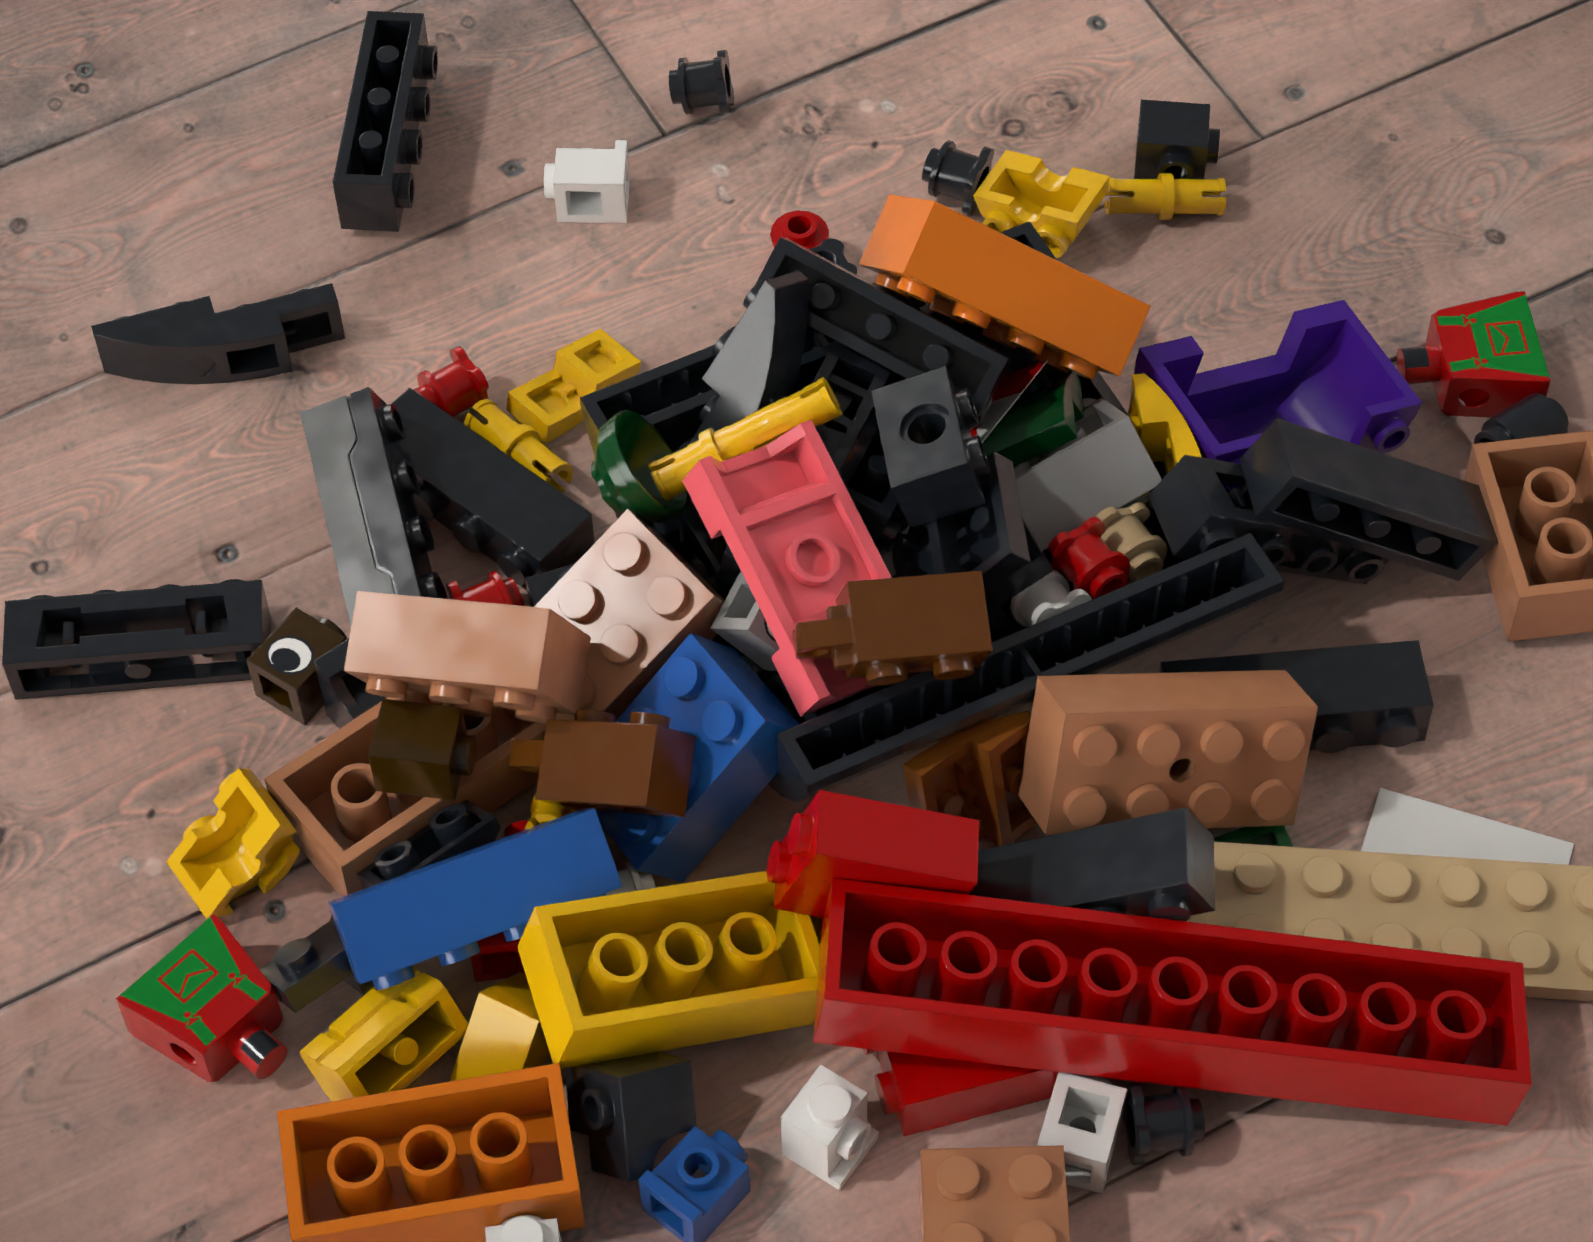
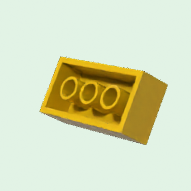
[517,870,820,1069]

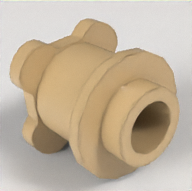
[1096,502,1168,585]

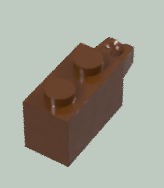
[793,571,993,686]
[508,709,696,818]

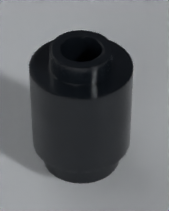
[1474,393,1569,444]

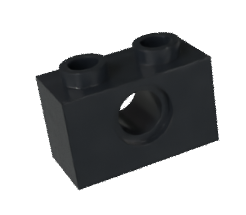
[871,366,990,528]

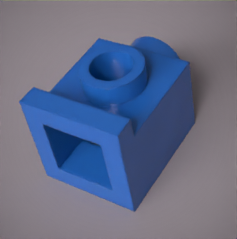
[638,1126,750,1242]

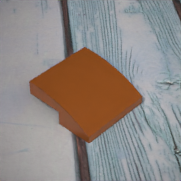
[903,711,1037,846]

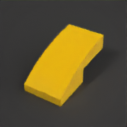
[506,328,641,444]
[1128,373,1202,475]

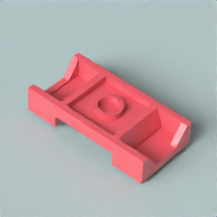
[682,420,892,717]

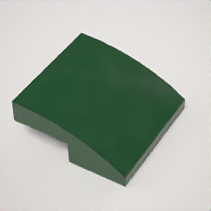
[982,373,1084,467]

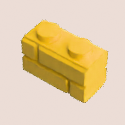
[299,967,468,1101]

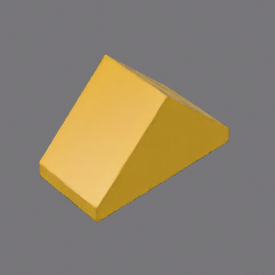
[450,972,550,1081]

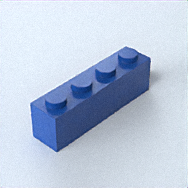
[328,808,623,991]

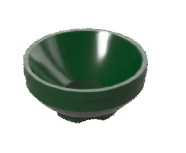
[591,410,689,523]

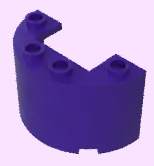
[1134,300,1423,494]

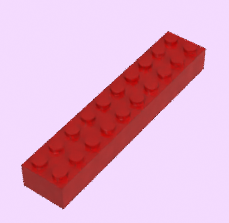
[813,878,1532,1126]

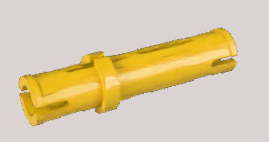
[648,377,842,501]

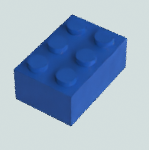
[596,633,799,882]

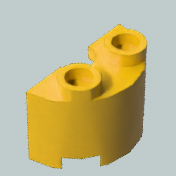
[973,150,1110,258]
[166,767,300,919]

